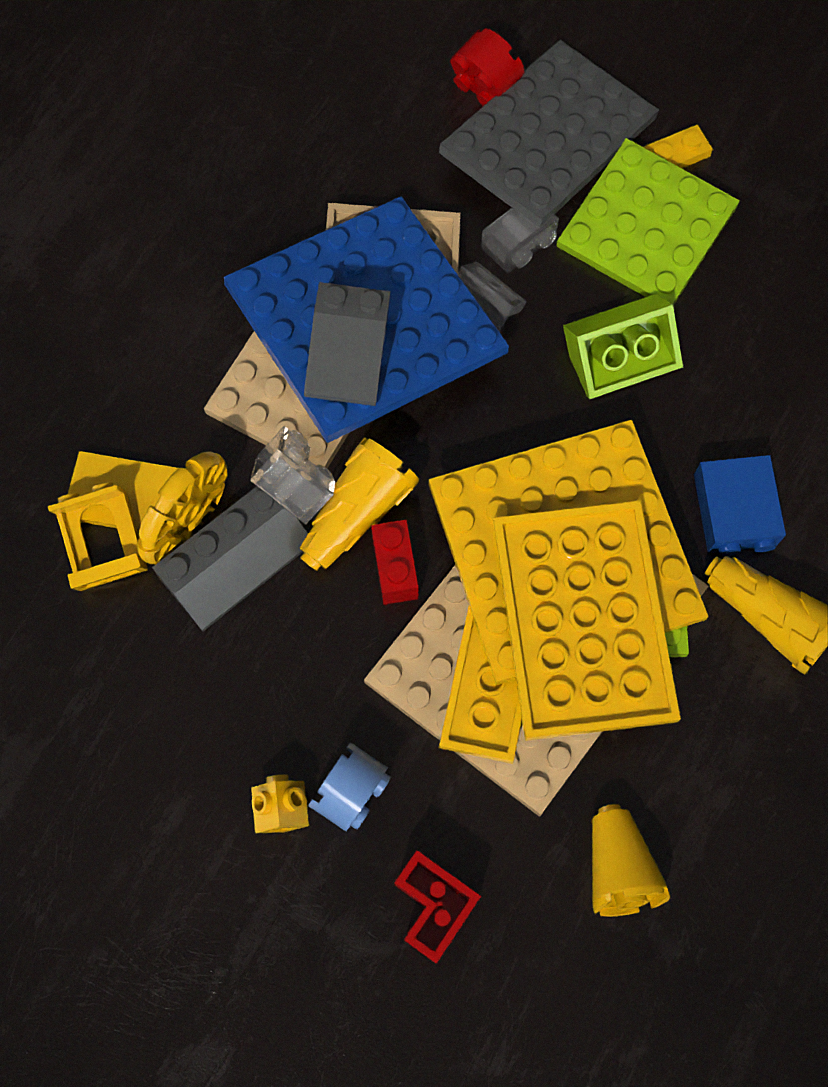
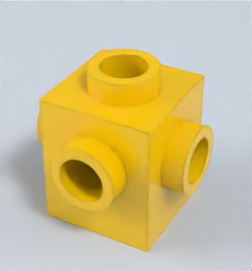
[251,775,309,833]

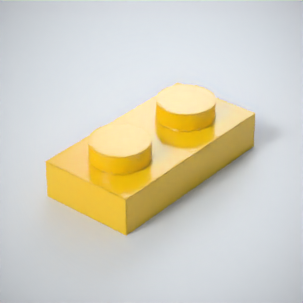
[644,124,713,168]

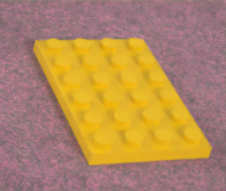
[493,501,681,741]

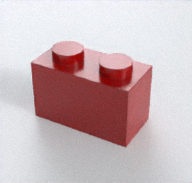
[371,520,418,605]

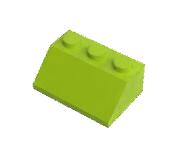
[563,294,683,399]

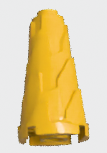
[300,437,419,571]
[705,556,828,675]

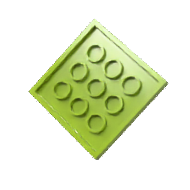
[557,138,740,305]

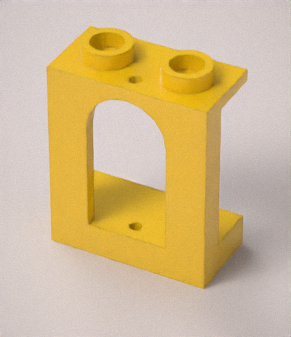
[48,482,148,591]

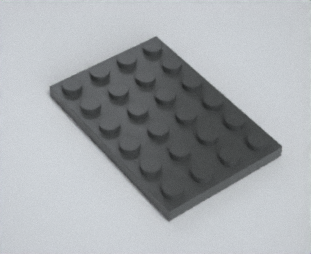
[439,40,659,228]

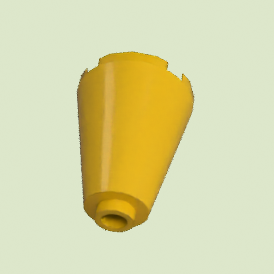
[592,804,671,917]

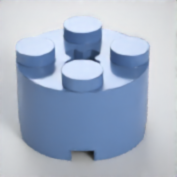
[308,742,391,831]

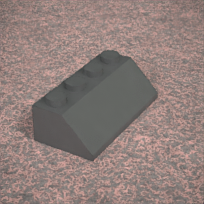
[152,479,308,631]

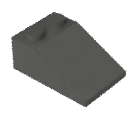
[304,282,391,406]

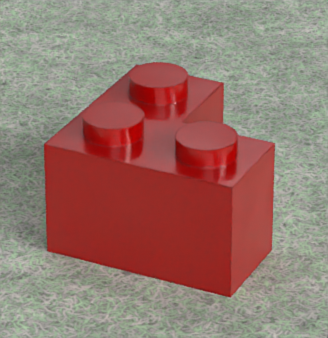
[394,851,481,964]

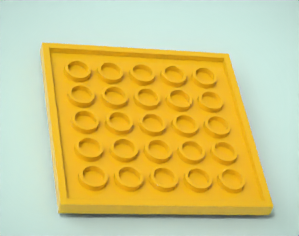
[429,420,709,685]

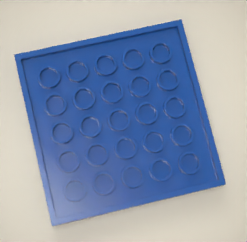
[224,197,509,443]

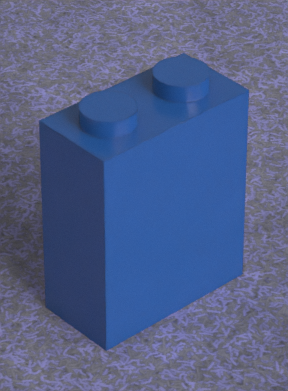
[694,455,786,556]

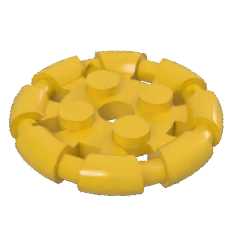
[137,452,227,564]

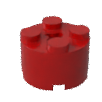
[450,28,524,106]

